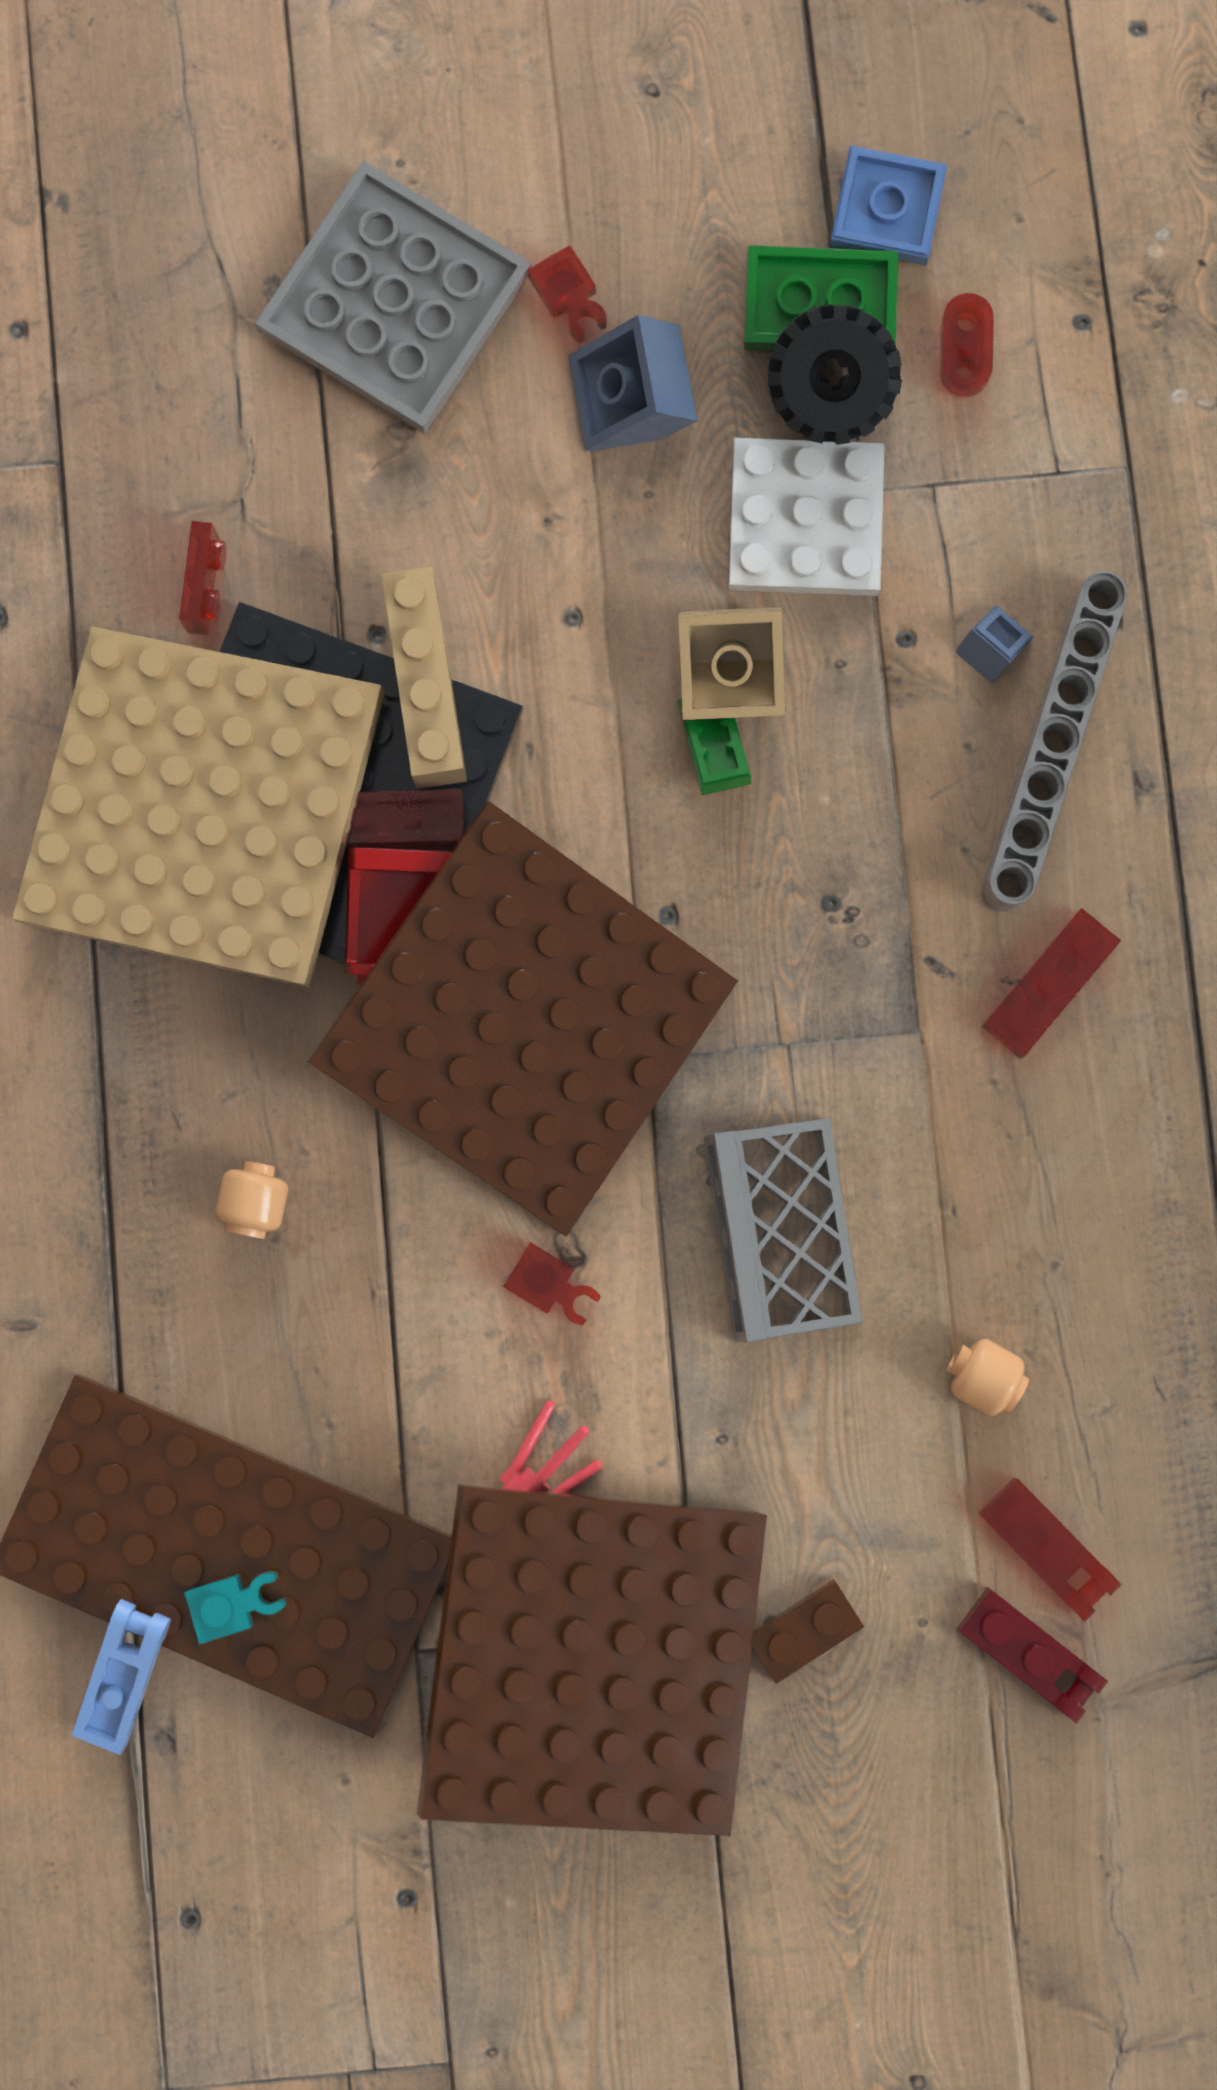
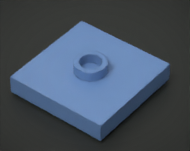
[829,145,947,266]

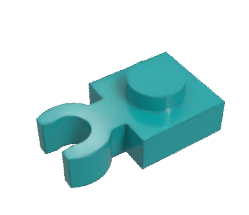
[185,1571,287,1644]

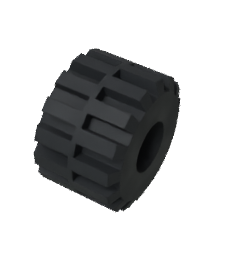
[768,304,902,445]

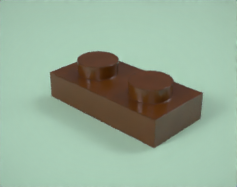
[750,1579,864,1684]

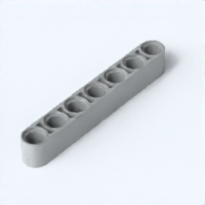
[982,571,1127,912]

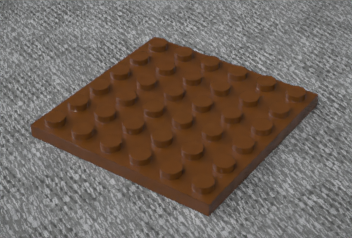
[307,801,738,1237]
[416,1484,767,1836]

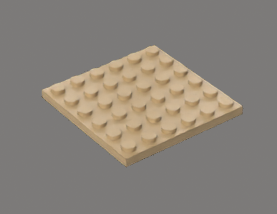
[12,626,385,988]

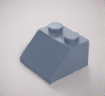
[568,315,698,452]

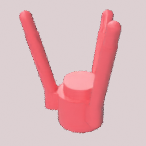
[499,1400,602,1494]

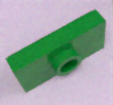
[678,699,751,795]

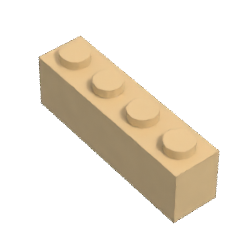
[381,566,467,789]

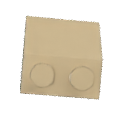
[678,607,785,720]

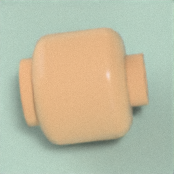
[215,1160,289,1239]
[946,1339,1029,1417]

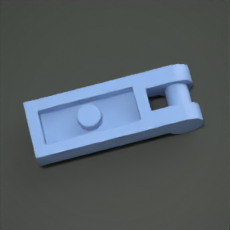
[71,1599,171,1755]

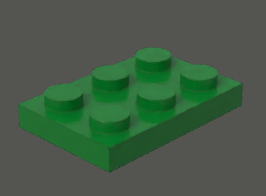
[744,245,898,351]

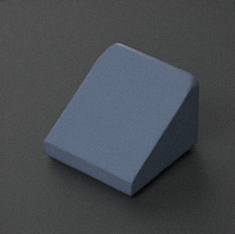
[956,605,1034,682]

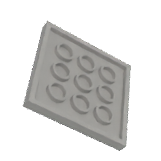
[255,161,532,434]

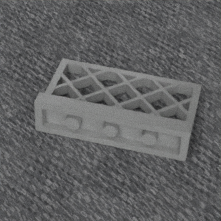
[703,1118,863,1342]

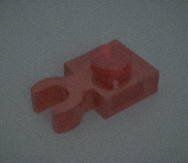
[527,245,607,343]
[503,1242,601,1325]

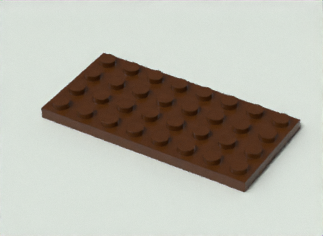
[0,1374,452,1738]

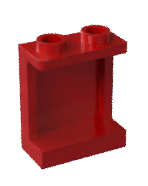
[344,848,451,985]

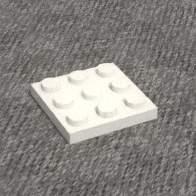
[728,438,885,596]

